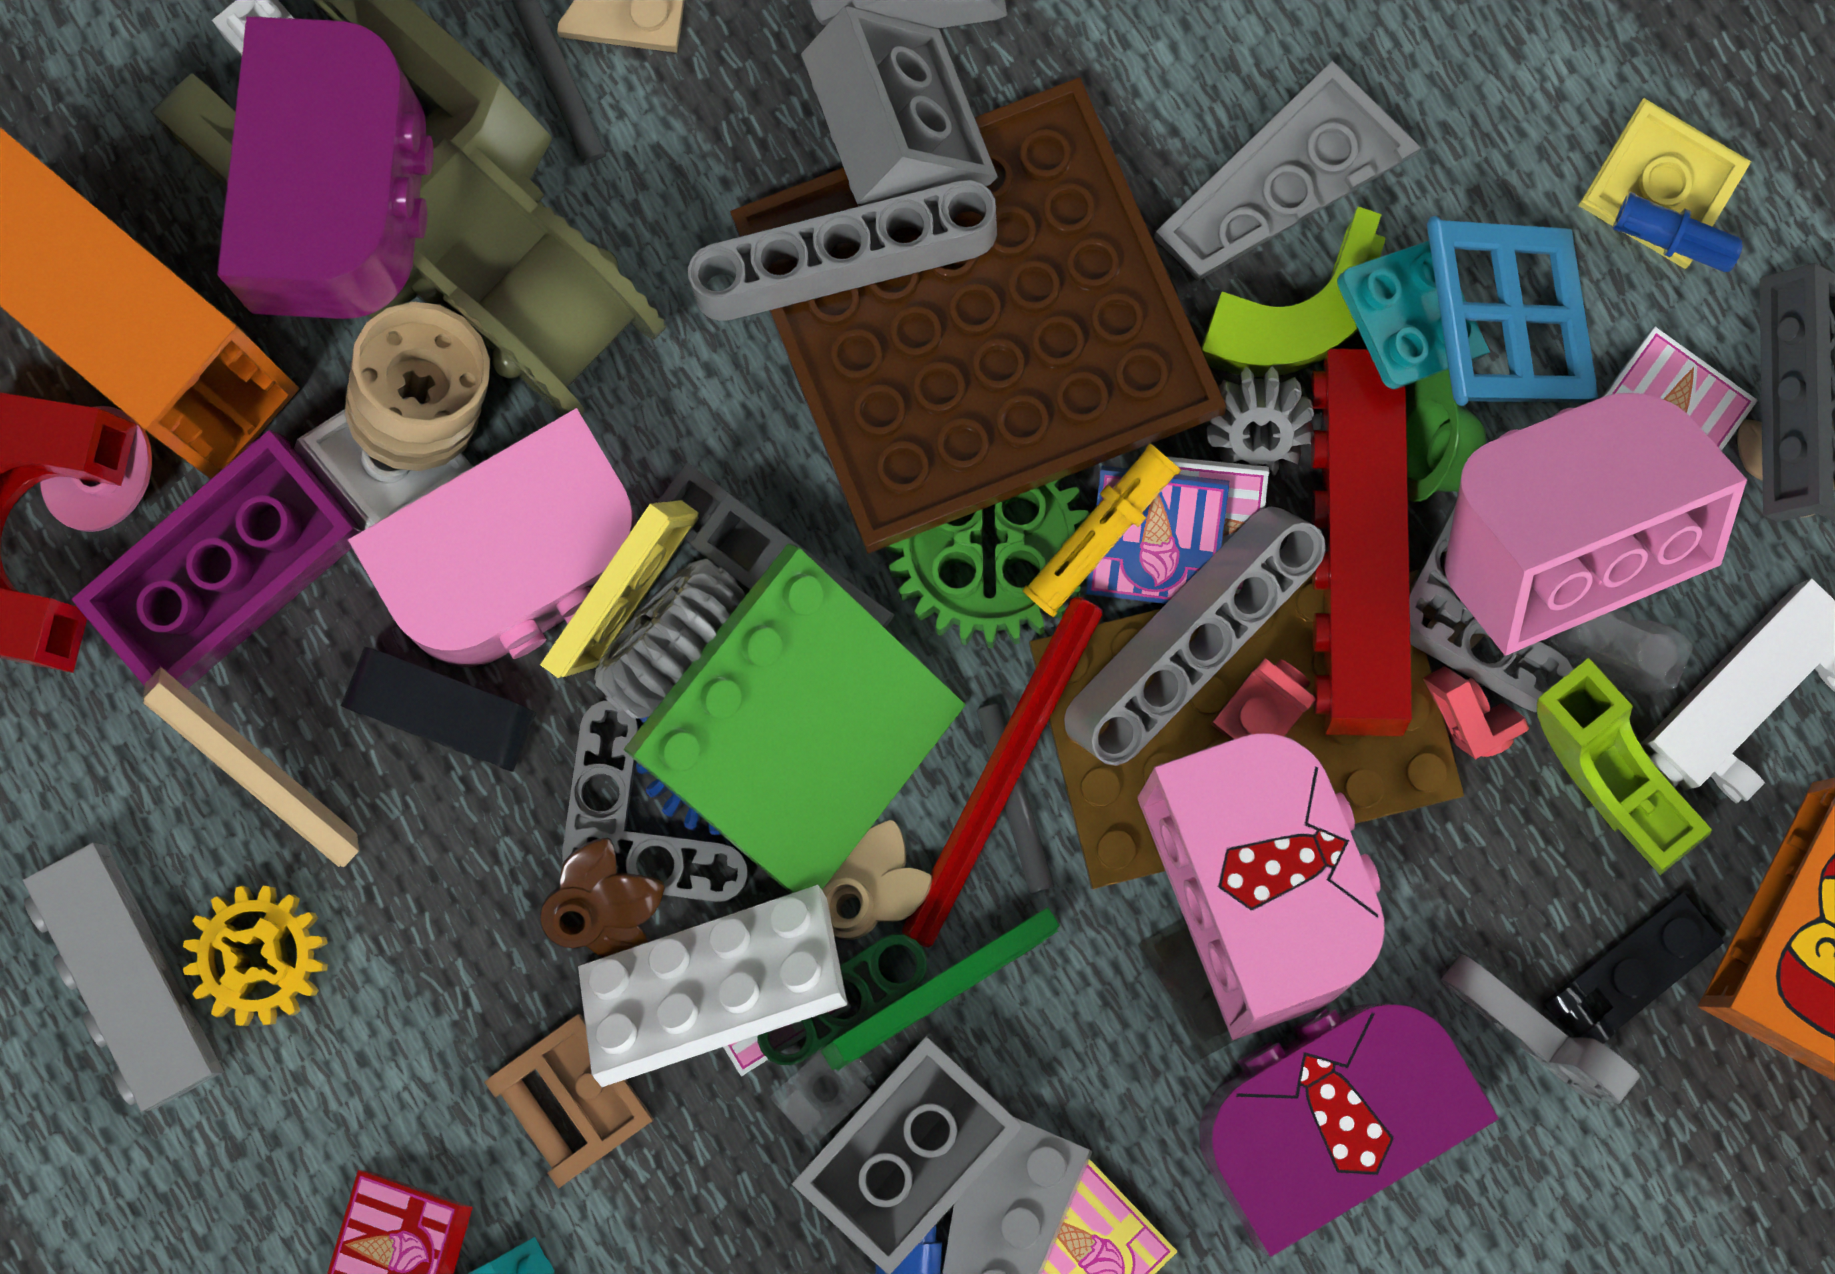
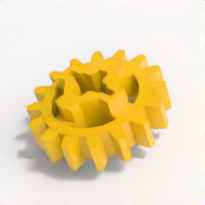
[183,886,328,1026]

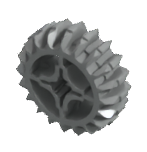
[594,559,746,719]

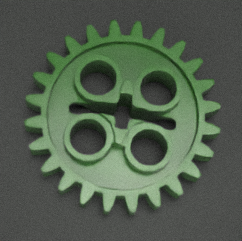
[886,478,1089,648]

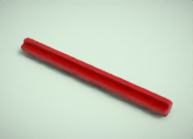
[902,597,1102,948]

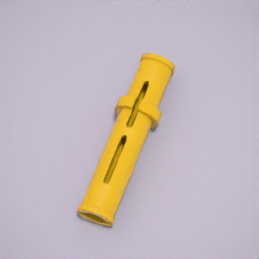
[1022,443,1182,618]

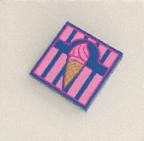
[1086,465,1230,604]

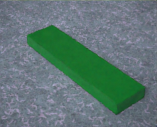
[820,907,1060,1071]

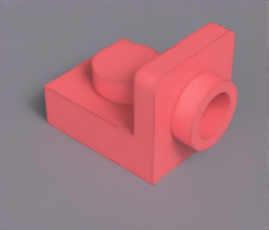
[1210,659,1316,741]
[1423,666,1529,759]

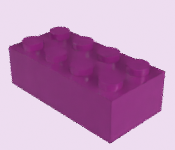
[71,430,363,689]

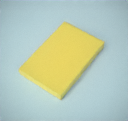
[540,500,699,678]

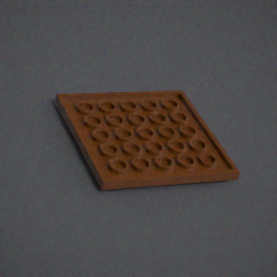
[730,77,1226,554]

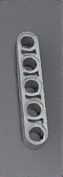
[688,180,997,321]
[1064,506,1325,765]

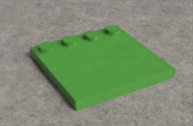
[623,544,966,894]

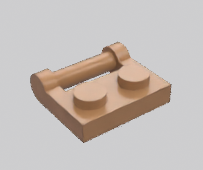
[484,1014,654,1189]

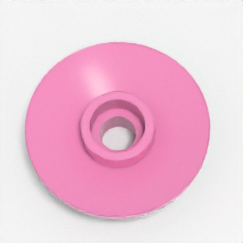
[40,406,152,532]

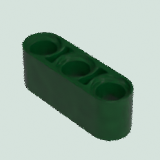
[757,935,927,1065]

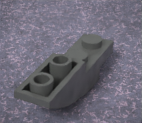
[657,462,895,628]

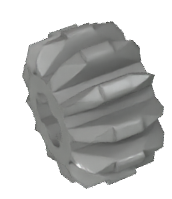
[1207,366,1314,476]

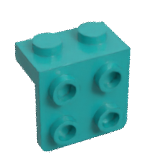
[1337,241,1490,389]

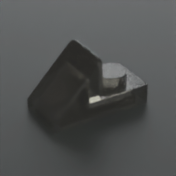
[1138,920,1239,1059]

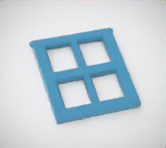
[1427,216,1599,406]

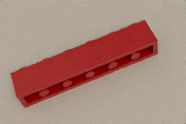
[1310,349,1412,736]

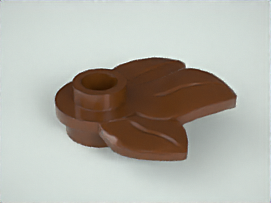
[540,837,665,958]

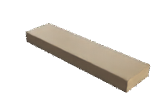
[143,667,359,868]

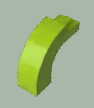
[1201,206,1386,377]
[1537,658,1712,875]

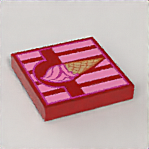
[327,1170,473,1274]

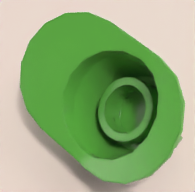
[1405,369,1486,503]

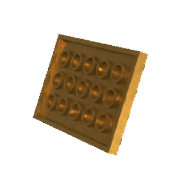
[1029,574,1464,890]

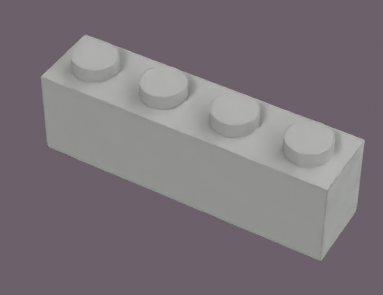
[23,843,224,1112]

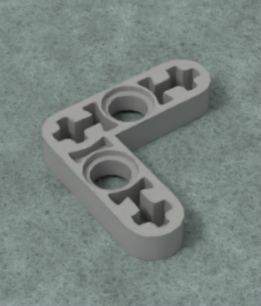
[1409,500,1573,712]
[562,701,749,902]
[1441,954,1641,1104]

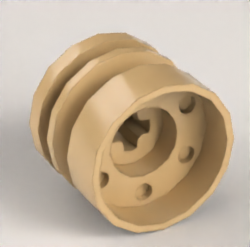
[345,302,490,471]

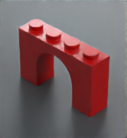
[0,392,137,673]

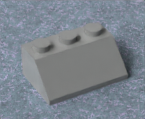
[801,6,998,205]
[792,1036,1024,1274]

